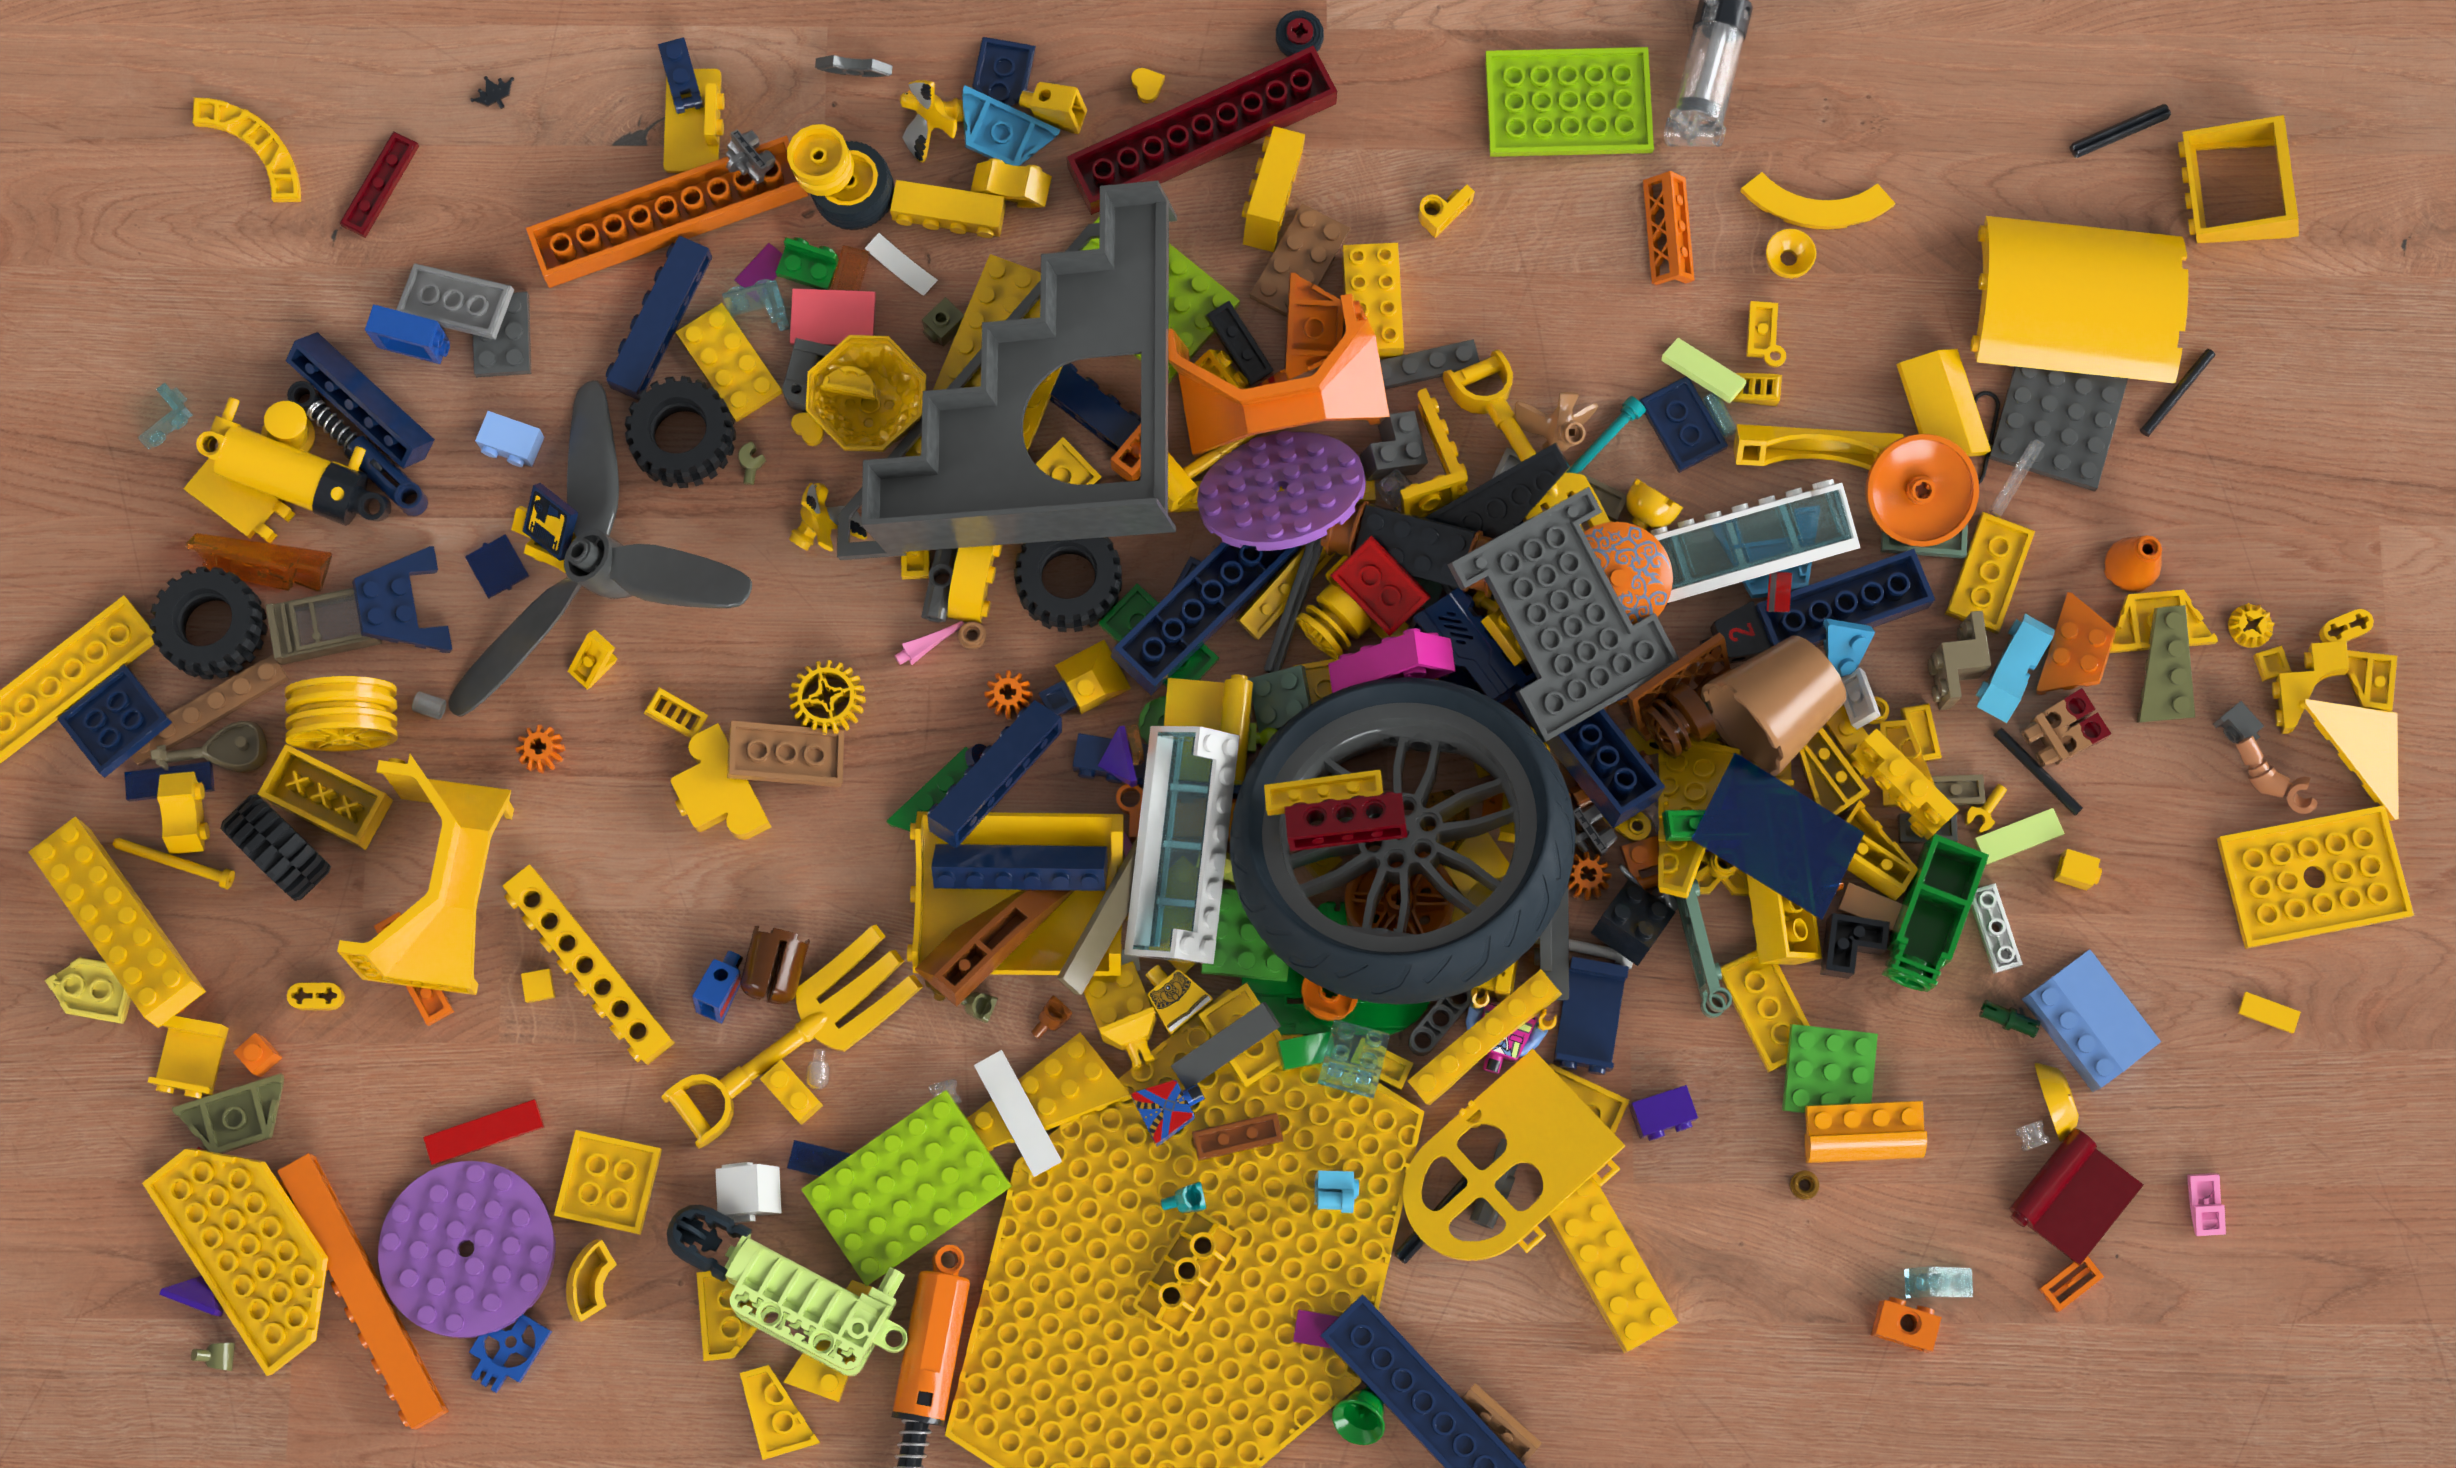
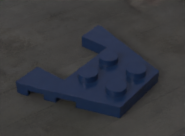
[352,546,452,653]

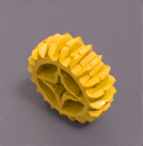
[789,660,866,735]

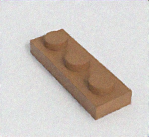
[1461,1383,1542,1464]

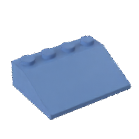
[2022,949,2161,1092]

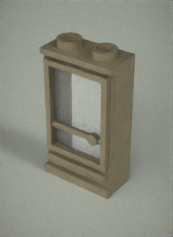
[265,588,382,665]

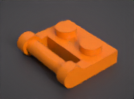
[1620,835,1659,890]

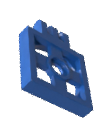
[469,1314,552,1393]

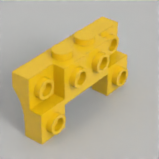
[1847,728,1959,840]

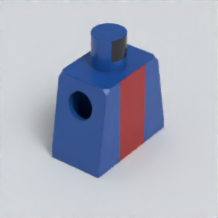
[692,951,743,1024]

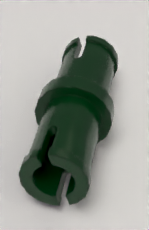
[1979,1000,2040,1038]

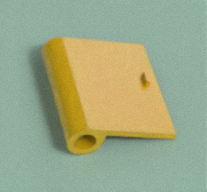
[1164,674,1253,785]

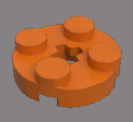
[1301,978,1358,1021]

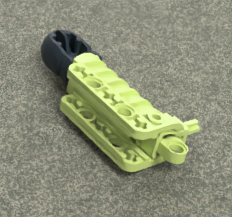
[667,1205,908,1376]

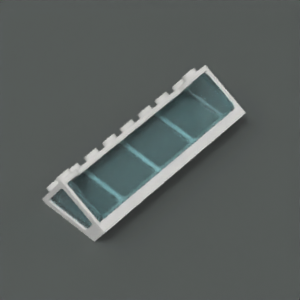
[1650,479,1860,603]

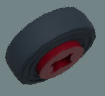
[1276,10,1324,57]

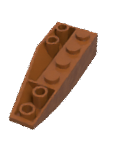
[915,890,1075,1007]

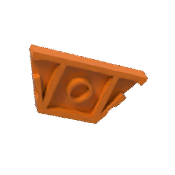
[1284,273,1343,380]
[2036,592,2116,695]

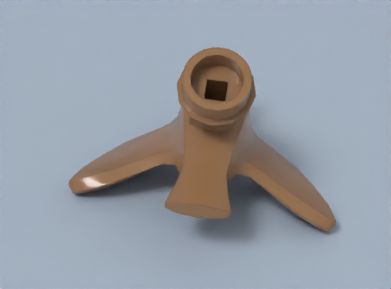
[1514,392,1599,452]

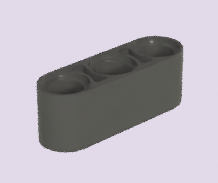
[1408,989,1472,1056]

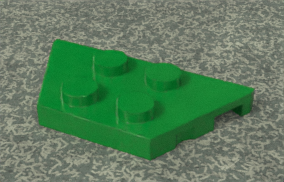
[886,746,968,832]

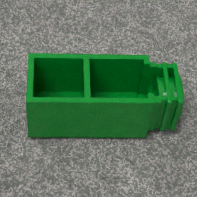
[1882,834,1989,992]

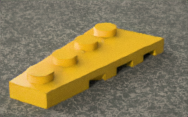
[784,1280,877,1402]

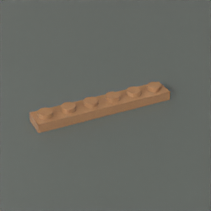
[132,654,289,767]

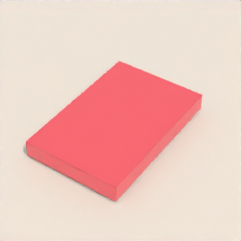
[790,289,876,346]

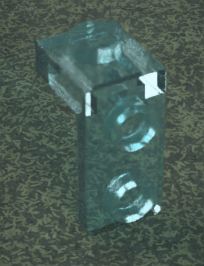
[138,383,193,449]

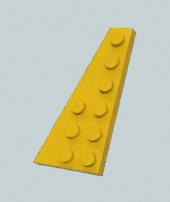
[1658,738,1741,899]
[967,1032,1132,1152]

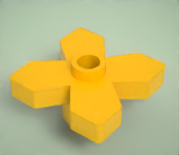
[1695,842,1749,896]

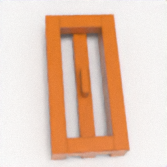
[2038,1256,2104,1313]

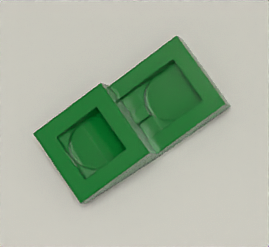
[1277,1031,1337,1071]

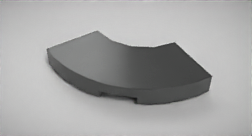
[815,55,893,77]

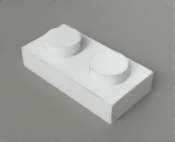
[1841,667,1881,729]

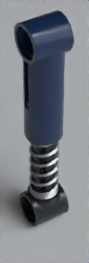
[287,381,428,516]

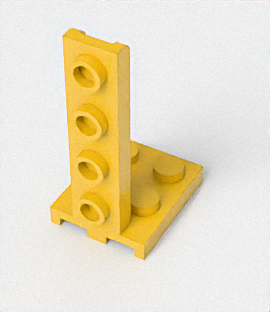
[1400,388,1468,518]

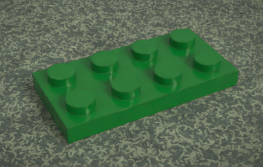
[1099,583,1219,687]

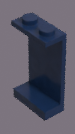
[1553,957,1629,1075]

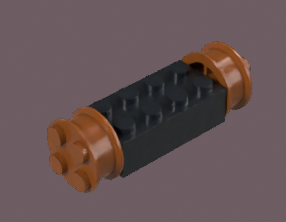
[1321,501,1494,598]

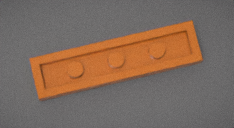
[374,912,454,1026]

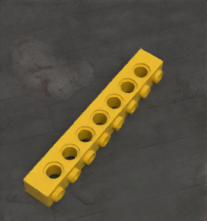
[502,864,675,1065]

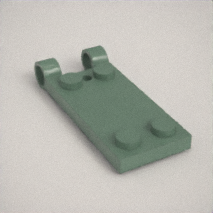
[1675,879,1732,1018]

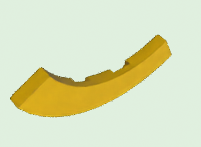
[192,97,301,202]
[1740,172,1895,230]

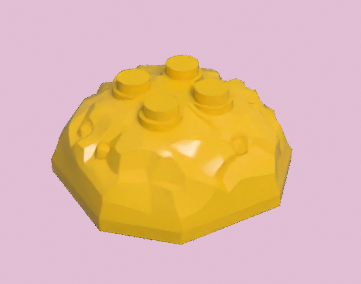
[806,335,927,452]

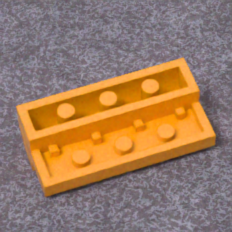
[1804,1100,1927,1163]

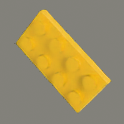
[676,303,783,423]

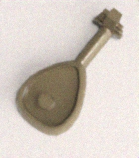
[151,721,267,772]

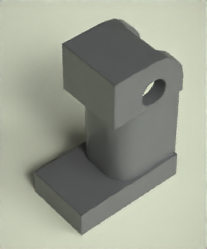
[783,338,835,413]

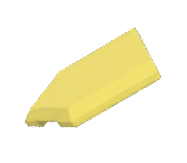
[45,957,131,1024]

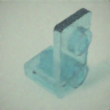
[1904,1267,1973,1298]

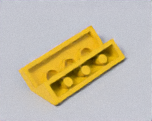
[1896,349,1991,457]

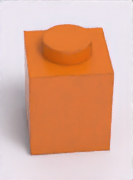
[233,1032,283,1077]

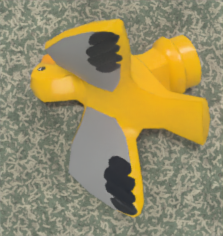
[900,80,963,163]
[789,483,867,551]

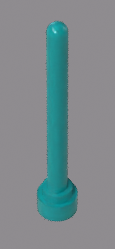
[1566,396,1646,474]

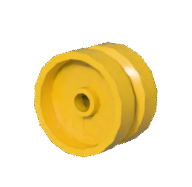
[787,124,854,196]

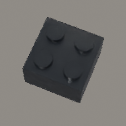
[1591,879,1676,966]

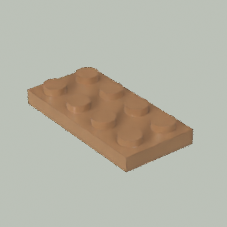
[1250,203,1350,317]
[727,721,844,787]

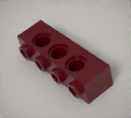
[1284,792,1407,851]

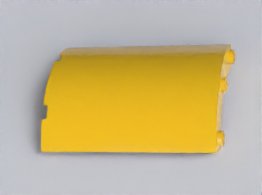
[1970,216,2188,383]
[907,811,1124,976]

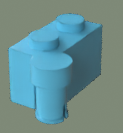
[1314,1170,1359,1213]

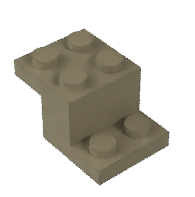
[1928,611,1991,710]

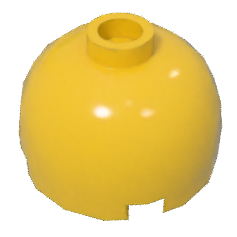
[1626,478,1683,530]

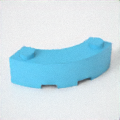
[1975,614,2055,723]

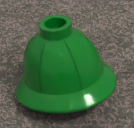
[1332,1386,1385,1445]

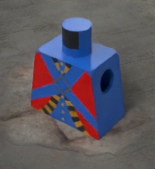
[1131,1080,1205,1147]

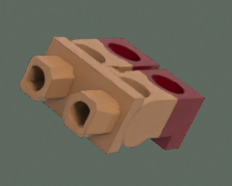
[2021,688,2111,767]

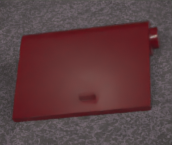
[2009,1128,2144,1266]

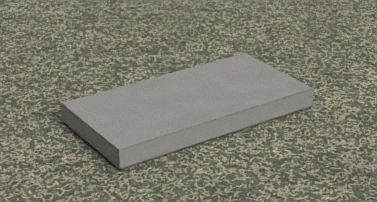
[396,263,514,340]

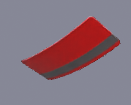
[1767,572,1792,612]

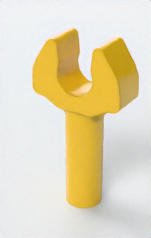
[1965,784,2007,834]

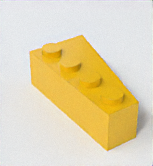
[1241,126,1305,252]

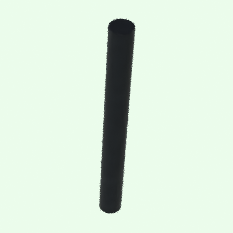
[2140,349,2215,437]
[1994,728,2083,816]

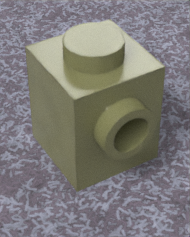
[922,297,964,347]

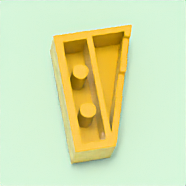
[1798,727,1870,828]
[1823,800,1918,901]

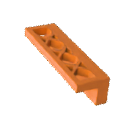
[1643,171,1695,285]

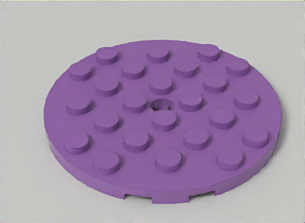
[1197,431,1366,551]
[378,1161,556,1338]

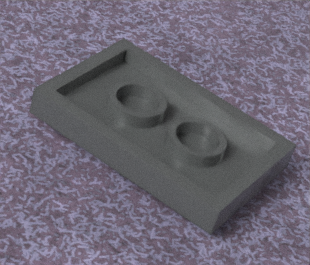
[473,292,532,378]

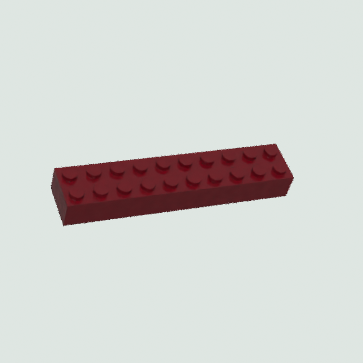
[1067,45,1338,215]

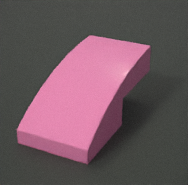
[2187,1173,2226,1236]

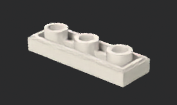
[1971,883,2023,974]

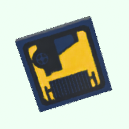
[523,483,578,561]

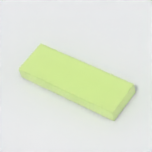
[1661,338,1747,403]
[1974,808,2065,866]

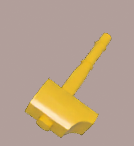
[1168,434,1258,511]

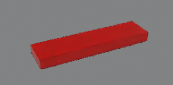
[423,1099,545,1166]

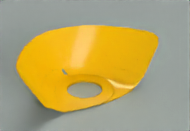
[2034,1063,2079,1142]

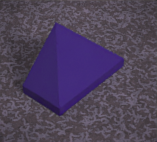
[1098,725,1137,787]
[159,1276,223,1317]

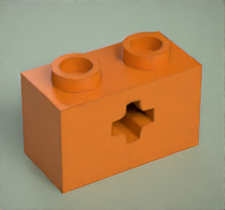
[1110,424,1141,482]

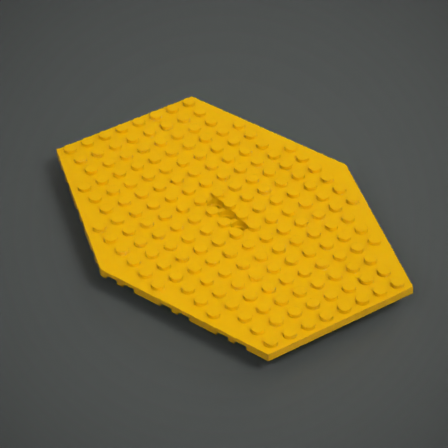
[945,989,1425,1468]

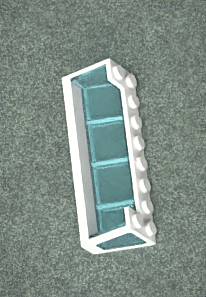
[1124,726,1239,964]

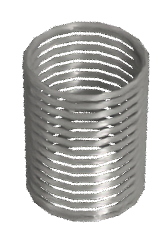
[412,691,447,720]

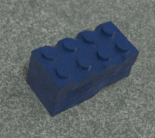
[1408,588,1526,704]

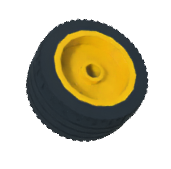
[811,141,894,230]

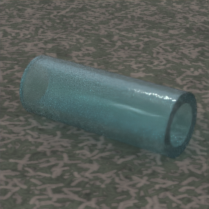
[1703,393,1736,438]

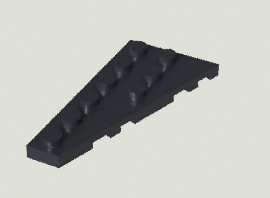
[1424,443,1570,595]

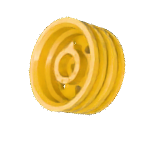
[285,676,398,752]

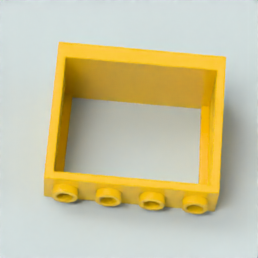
[2178,115,2299,243]

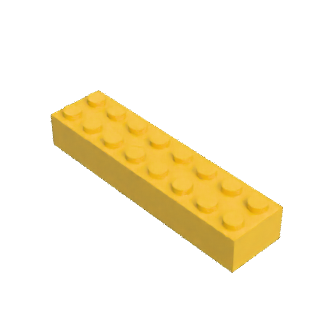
[29,816,206,1028]

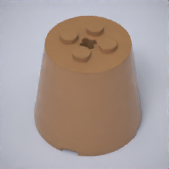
[1701,636,1846,777]

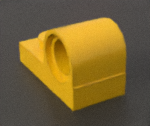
[1418,185,1475,238]

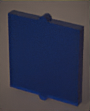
[465,534,529,599]

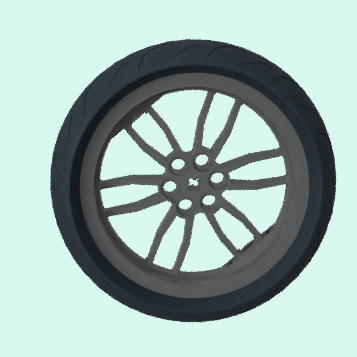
[1230,677,1575,1005]

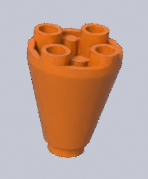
[2104,535,2162,592]

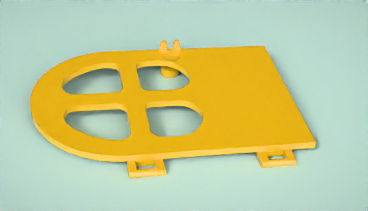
[1403,1048,1625,1261]

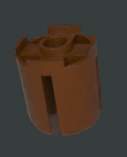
[740,926,810,1004]

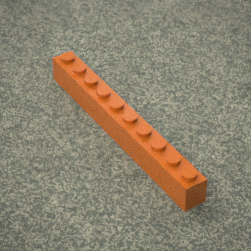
[277,1153,449,1430]

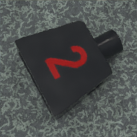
[1700,601,1772,664]

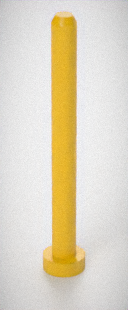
[113,838,235,890]

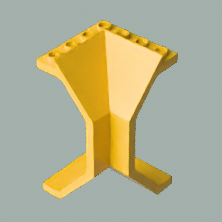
[337,754,514,995]

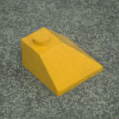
[1055,640,1131,715]

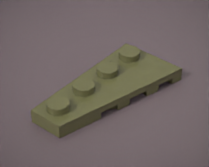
[2136,605,2195,723]

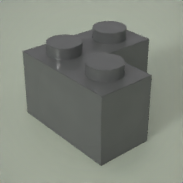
[1359,411,1428,481]

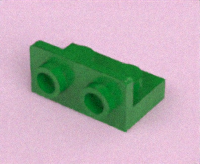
[776,237,840,290]

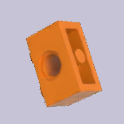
[1871,1297,1942,1353]

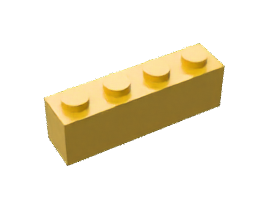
[890,180,1006,238]

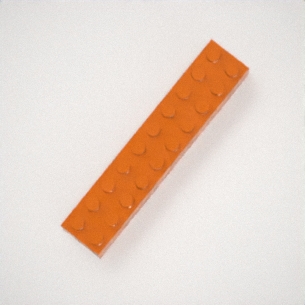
[526,135,809,288]

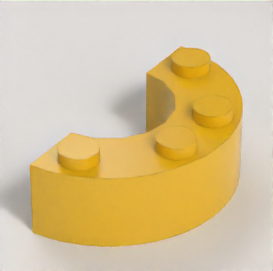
[948,545,1003,624]

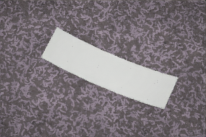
[865,233,938,296]

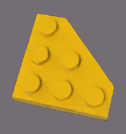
[696,1271,771,1362]

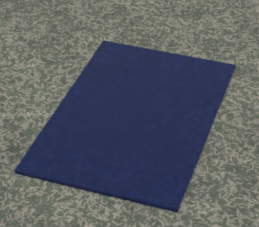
[1691,753,1864,920]

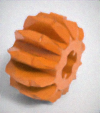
[984,670,1033,719]
[515,725,565,773]
[1568,852,1612,901]

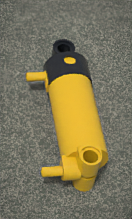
[196,397,392,526]

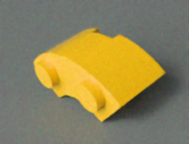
[971,158,1052,208]
[157,771,210,854]
[566,1239,617,1322]

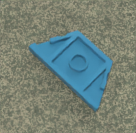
[962,85,1060,166]

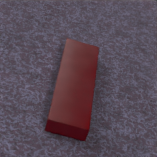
[340,131,419,238]

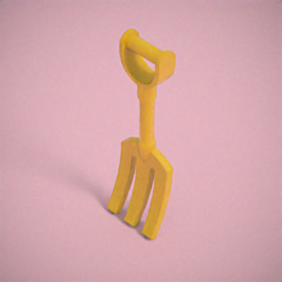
[1443,349,1610,532]
[661,924,923,1149]

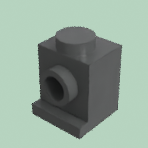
[2213,701,2264,743]

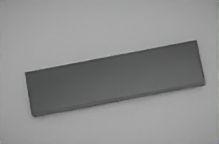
[1171,1002,1281,1089]

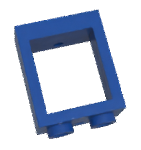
[365,304,450,365]

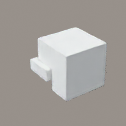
[716,1162,782,1223]

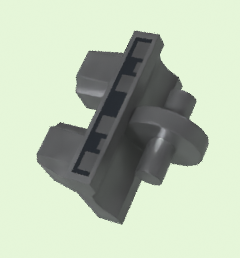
[726,129,776,184]
[1573,804,1617,857]

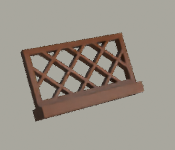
[1627,632,1731,742]

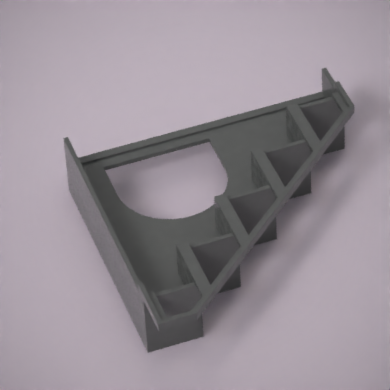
[837,181,1177,560]

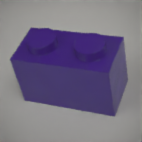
[1629,1085,1698,1141]

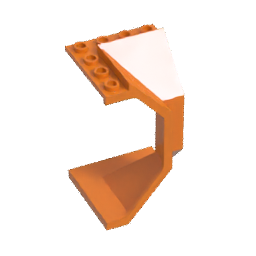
[1168,293,1390,459]

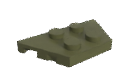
[172,1073,284,1154]

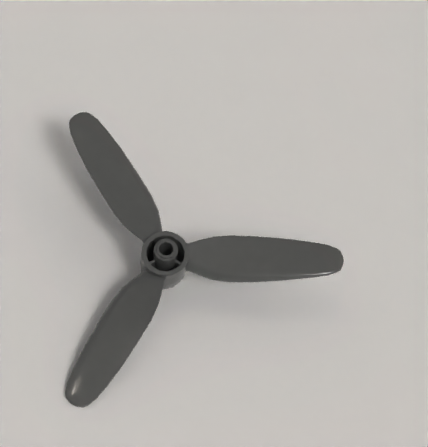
[449,380,752,717]

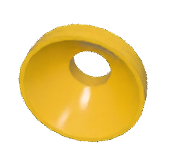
[1766,229,1816,279]

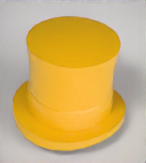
[261,401,315,453]

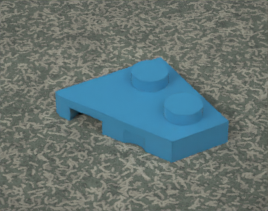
[1823,618,1875,677]

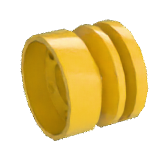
[1296,584,1372,660]

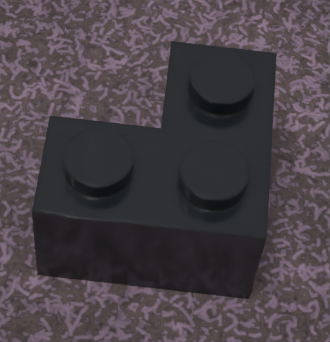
[1820,913,1890,979]

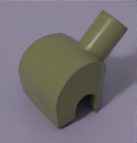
[738,442,766,485]
[960,992,998,1023]
[191,1343,235,1371]

